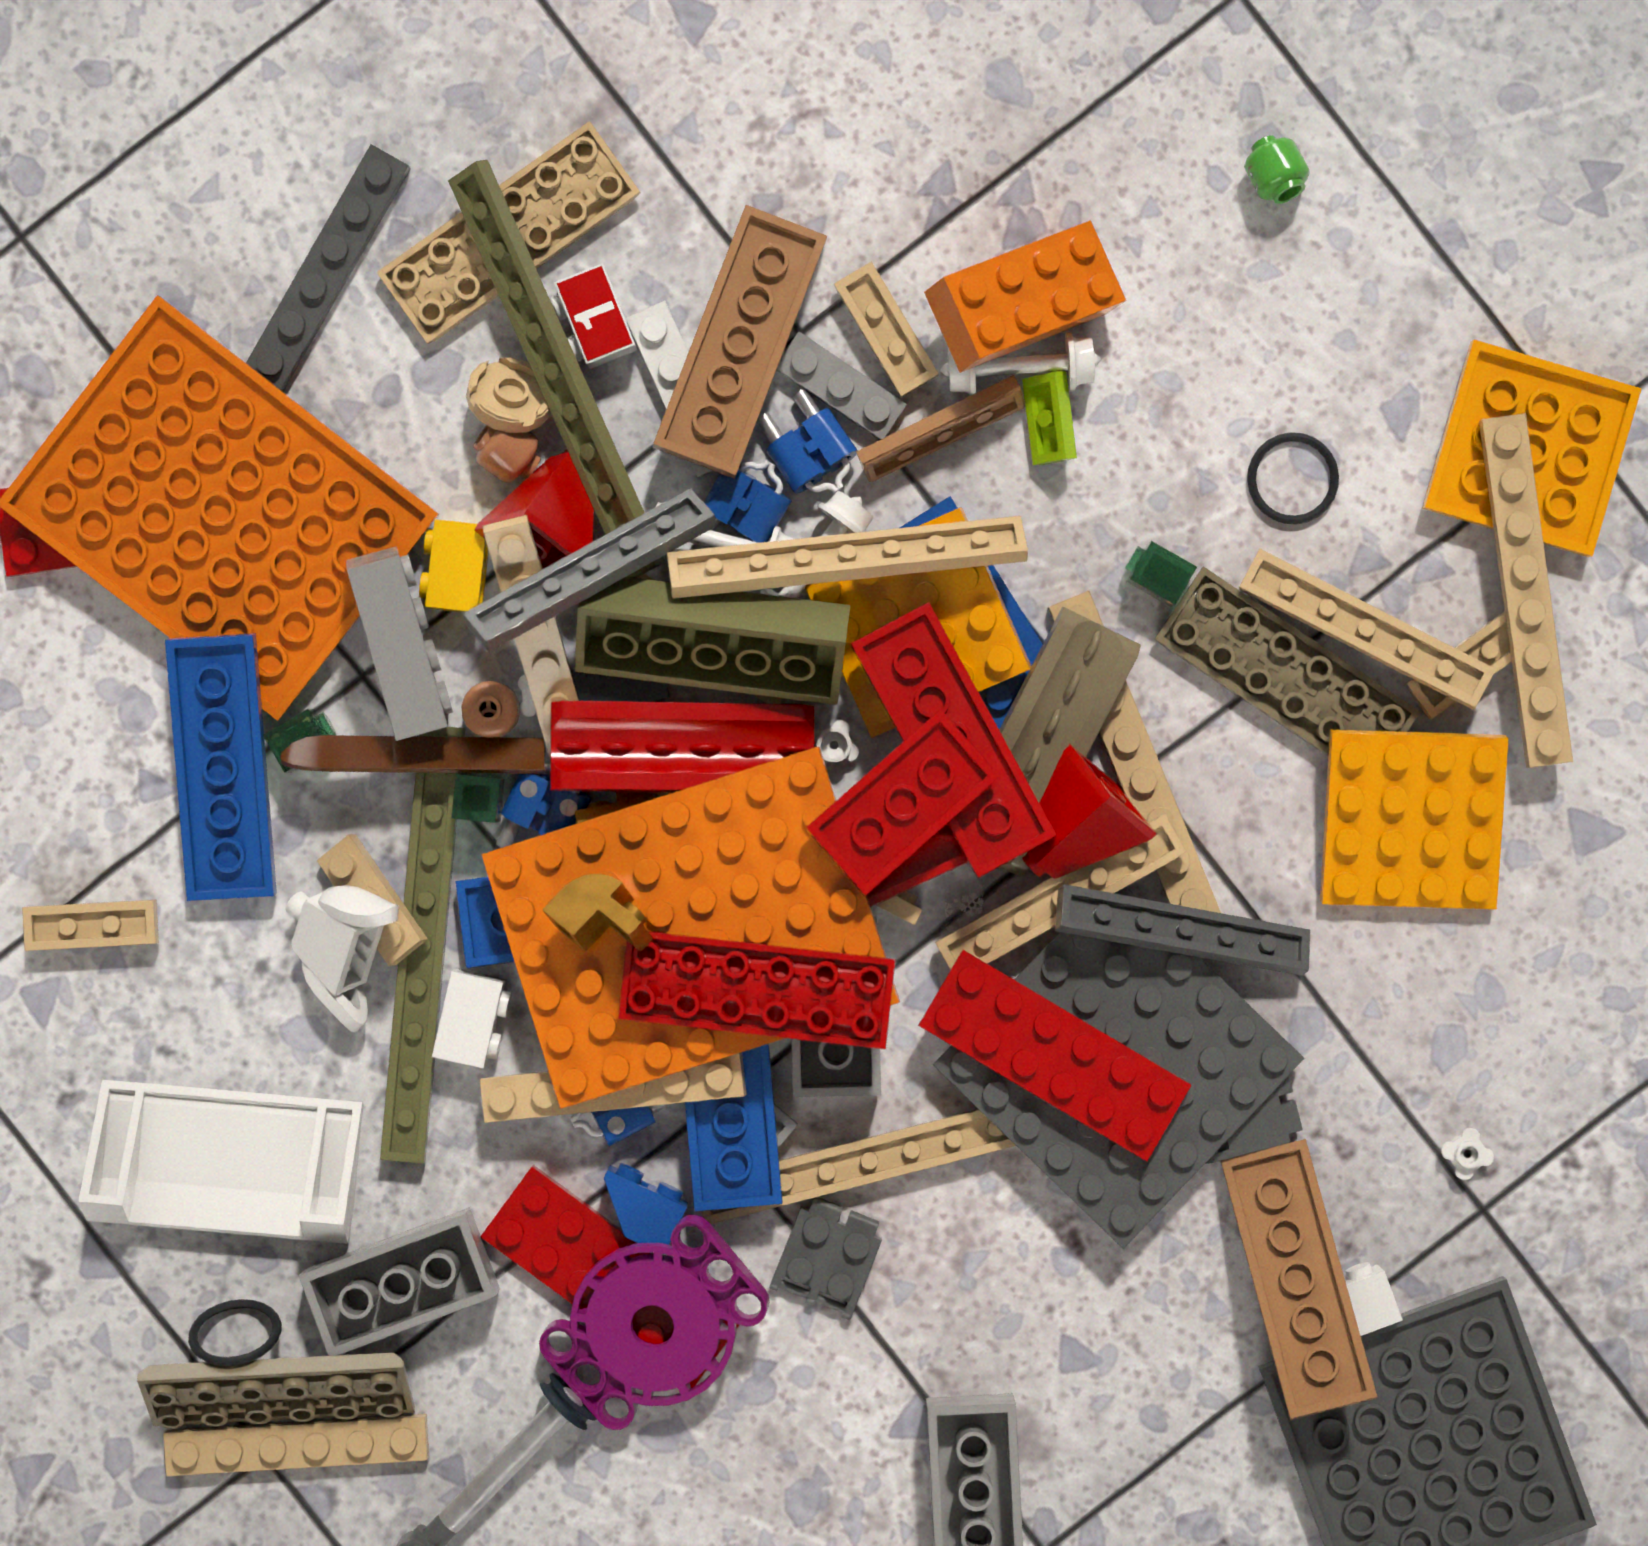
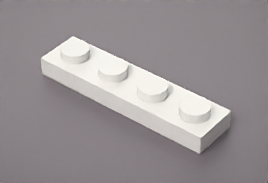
[625,300,714,478]

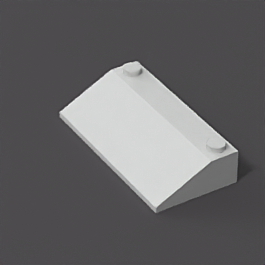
[78,1080,363,1244]

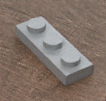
[776,331,907,440]

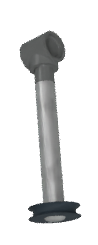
[396,1373,596,1546]

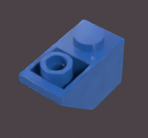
[604,1163,689,1245]

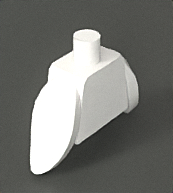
[285,885,399,1032]

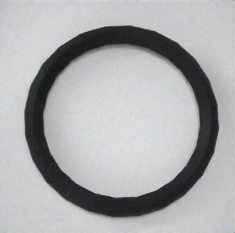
[1247,432,1339,524]
[188,1299,282,1366]

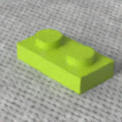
[1022,371,1077,465]

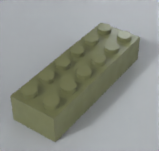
[575,577,850,705]

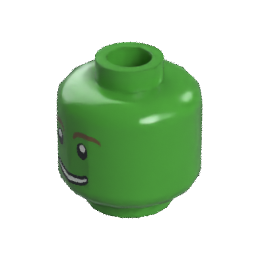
[1244,135,1310,204]

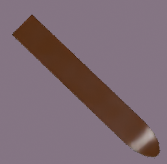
[281,735,545,774]

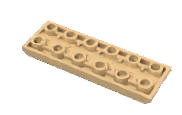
[377,121,641,344]

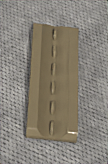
[1154,566,1421,756]
[999,606,1141,877]
[137,1353,415,1429]

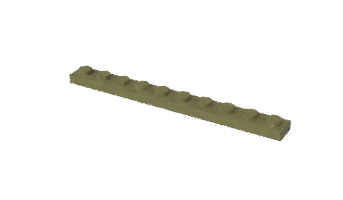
[448,159,666,578]
[380,727,466,1164]

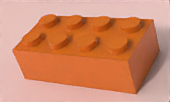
[924,220,1127,373]

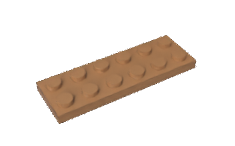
[653,205,827,479]
[1221,1139,1377,1420]

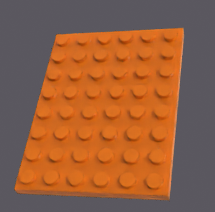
[0,295,439,721]
[481,746,900,1109]

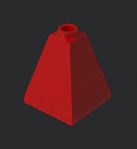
[474,449,594,570]
[1022,744,1157,879]

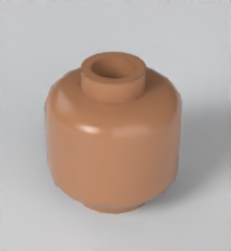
[473,425,541,483]
[461,681,521,738]

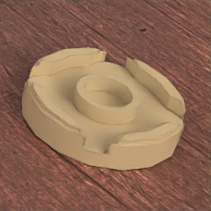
[466,357,551,433]

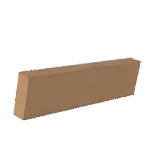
[856,375,1025,482]

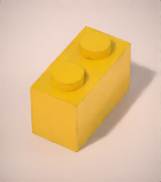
[419,519,489,613]

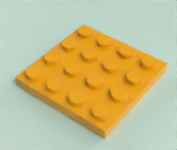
[1422,339,1642,557]
[805,507,1032,738]
[1320,730,1509,910]

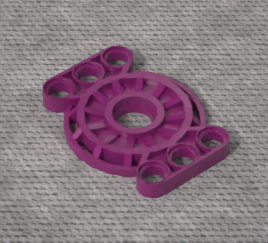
[539,1215,770,1430]

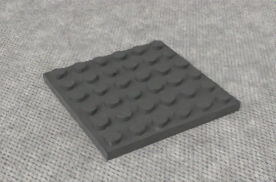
[932,887,1305,1249]
[1258,1276,1597,1546]

